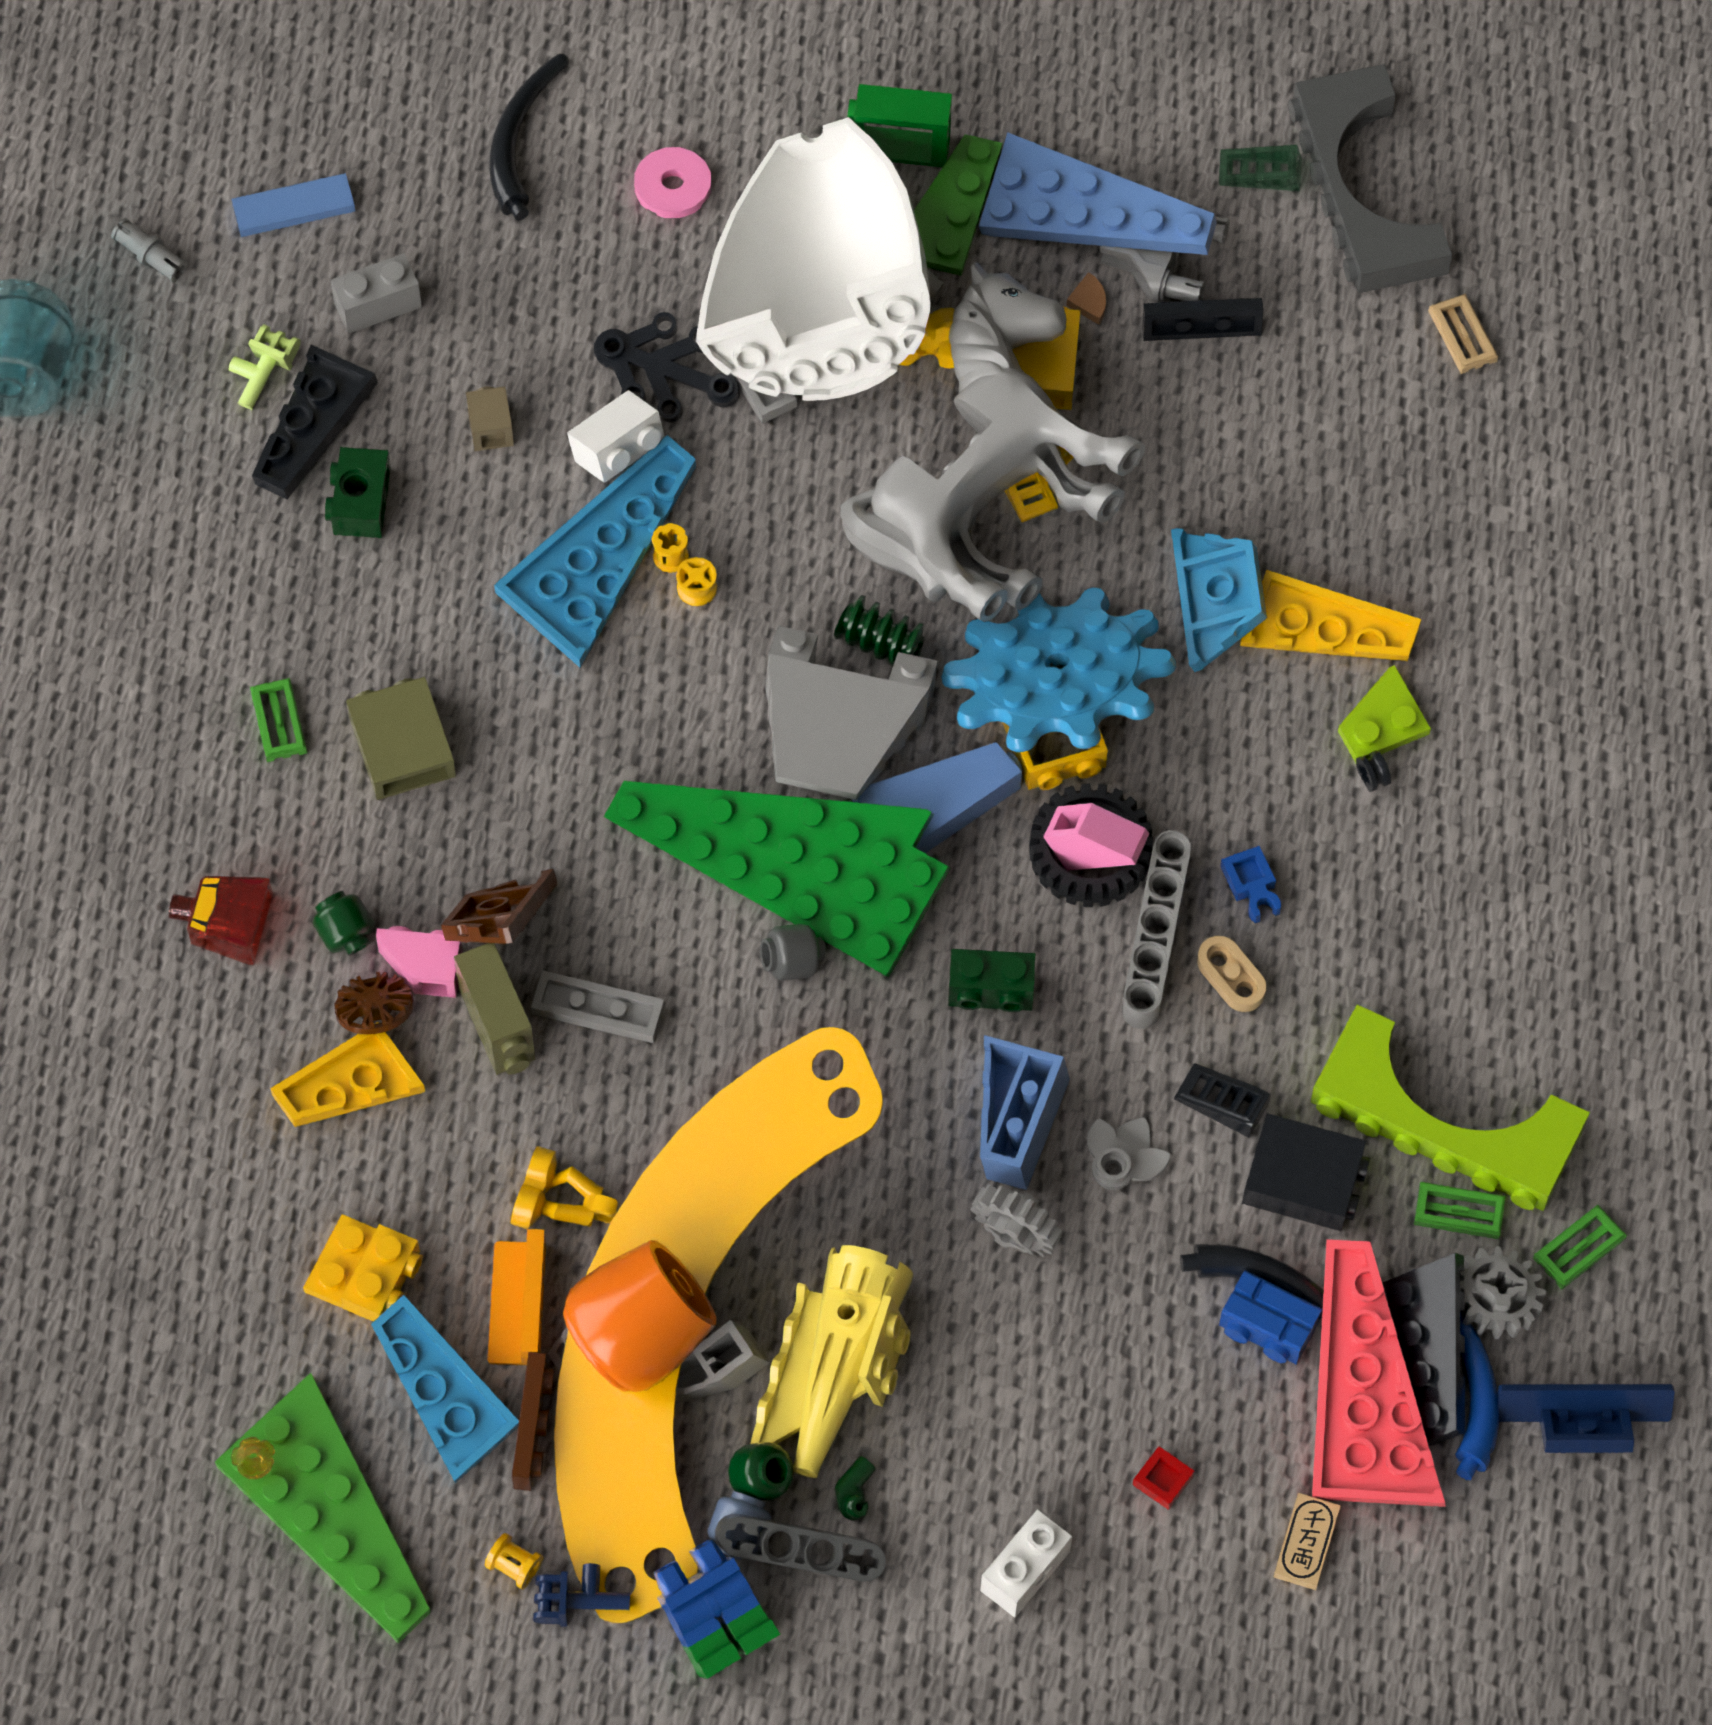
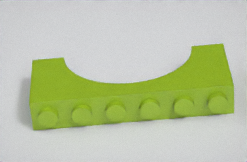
[1310,1004,1590,1211]

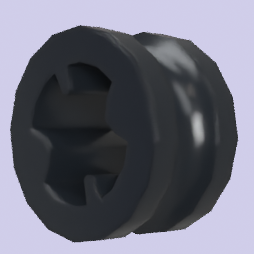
[1356,750,1391,792]

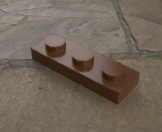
[512,1352,555,1491]

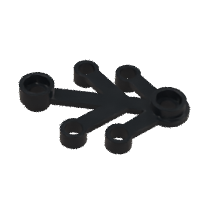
[594,312,740,423]

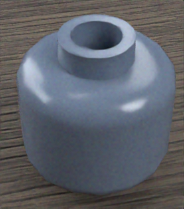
[707,1491,771,1560]

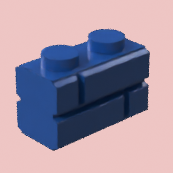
[1219,1270,1323,1365]

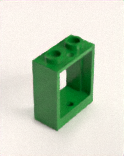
[847,84,952,168]

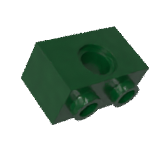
[325,447,391,538]

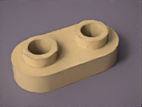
[1197,936,1266,1012]

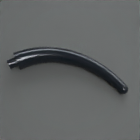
[489,54,569,221]
[1180,1244,1324,1319]

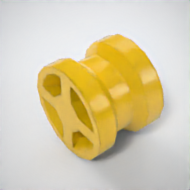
[676,557,717,606]

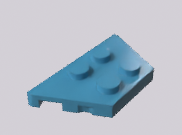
[1171,528,1267,672]

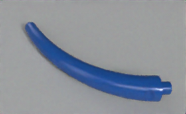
[1411,1269,1499,1480]

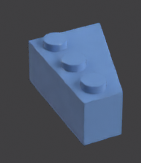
[980,1035,1070,1190]

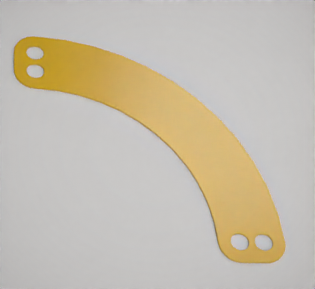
[554,1027,883,1623]

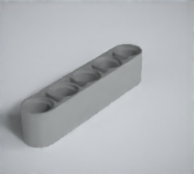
[1122,830,1191,1029]

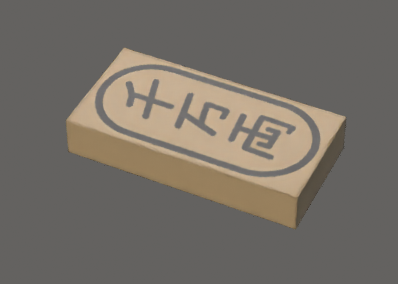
[1273,1493,1341,1590]

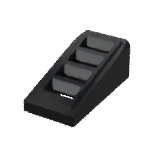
[1174,1063,1271,1138]

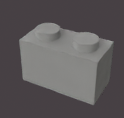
[330,253,422,334]

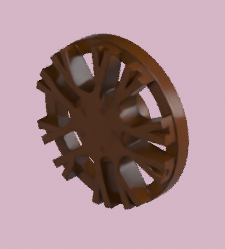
[334,972,414,1034]

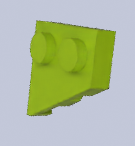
[1338,665,1431,763]

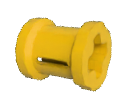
[652,523,689,573]
[484,1533,544,1590]

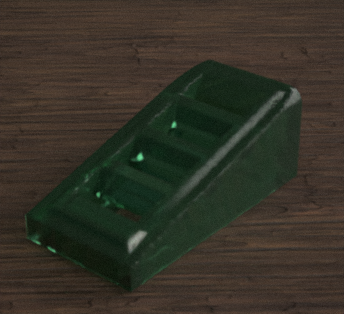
[1219,145,1302,191]

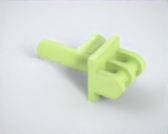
[229,324,301,410]

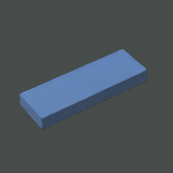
[231,173,355,237]

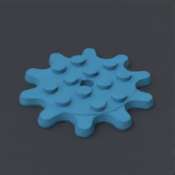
[941,588,1176,752]

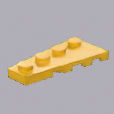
[1240,570,1421,661]

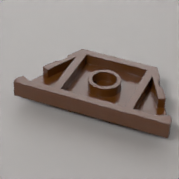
[441,869,557,944]

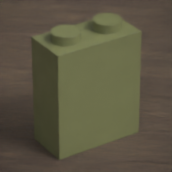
[346,677,456,800]
[454,943,536,1075]

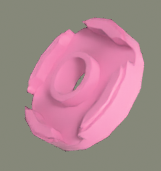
[634,147,711,218]

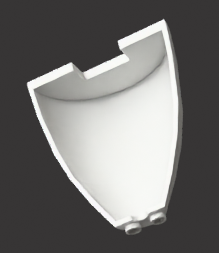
[696,117,930,401]

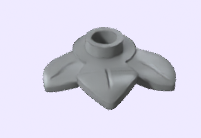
[1087,1117,1171,1190]

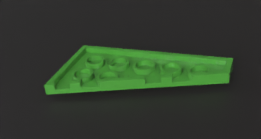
[215,1373,431,1643]

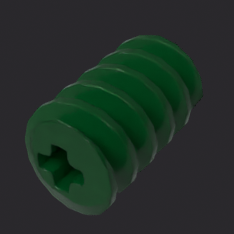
[834,595,925,666]

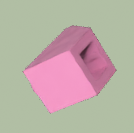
[1044,803,1149,871]
[376,926,463,998]

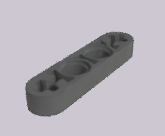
[715,1514,886,1582]

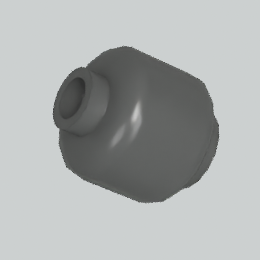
[760,924,825,981]

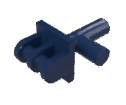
[533,1563,630,1627]

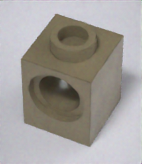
[466,386,514,452]

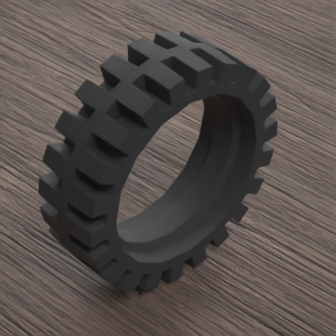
[1029,783,1153,907]

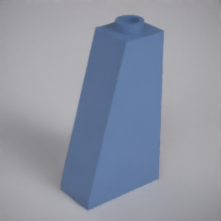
[852,742,1023,853]

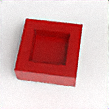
[1132,1446,1195,1510]

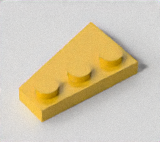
[270,1022,425,1127]

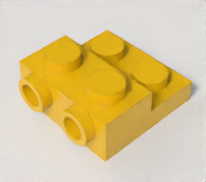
[303,1214,423,1322]

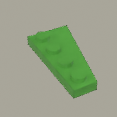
[914,134,1002,276]

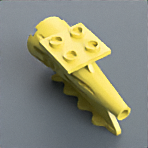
[750,1245,913,1478]

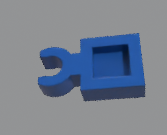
[1220,846,1281,924]

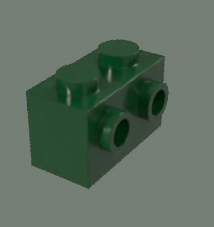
[948,949,1036,1012]

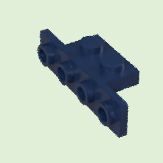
[1497,1384,1675,1453]

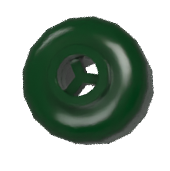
[312,891,375,956]
[728,1442,794,1500]

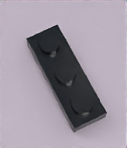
[1142,298,1264,341]

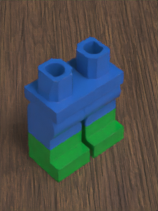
[653,1539,781,1679]

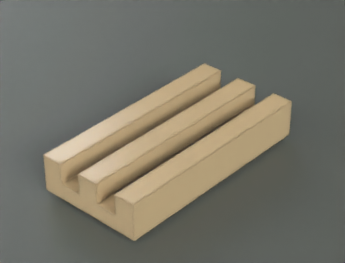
[1429,294,1498,374]

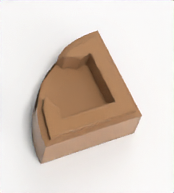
[1066,272,1106,325]

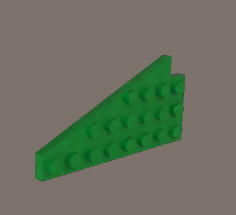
[603,781,951,977]

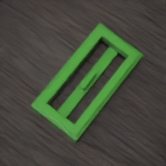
[250,678,307,762]
[1414,1182,1506,1239]
[1533,1205,1627,1290]

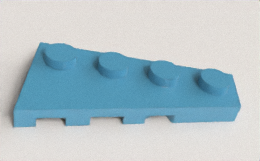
[371,1295,519,1483]

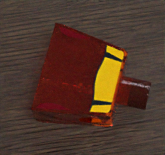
[169,876,273,965]

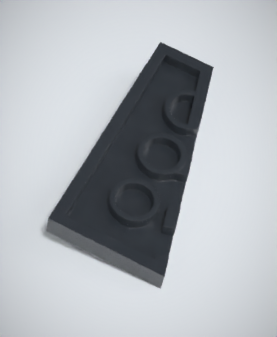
[252,345,378,500]
[1383,1253,1465,1446]

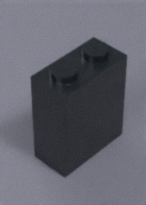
[1242,1113,1371,1231]

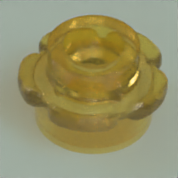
[231,1437,275,1479]

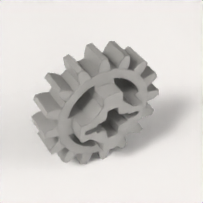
[970,1185,1062,1257]
[1460,1246,1546,1339]

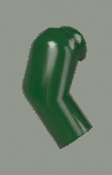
[835,1456,876,1521]

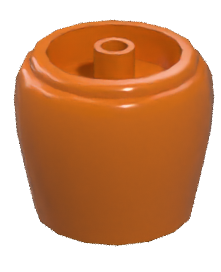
[563,1240,717,1392]

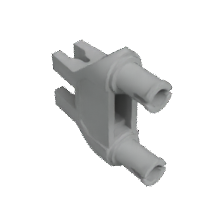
[1100,201,1230,302]

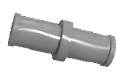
[111,218,188,283]

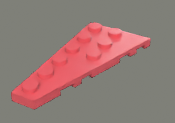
[1312,1239,1446,1507]

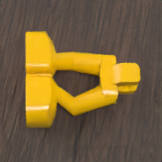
[511,1146,618,1229]

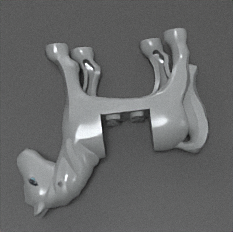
[840,262,1145,622]

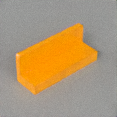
[487,1229,546,1365]

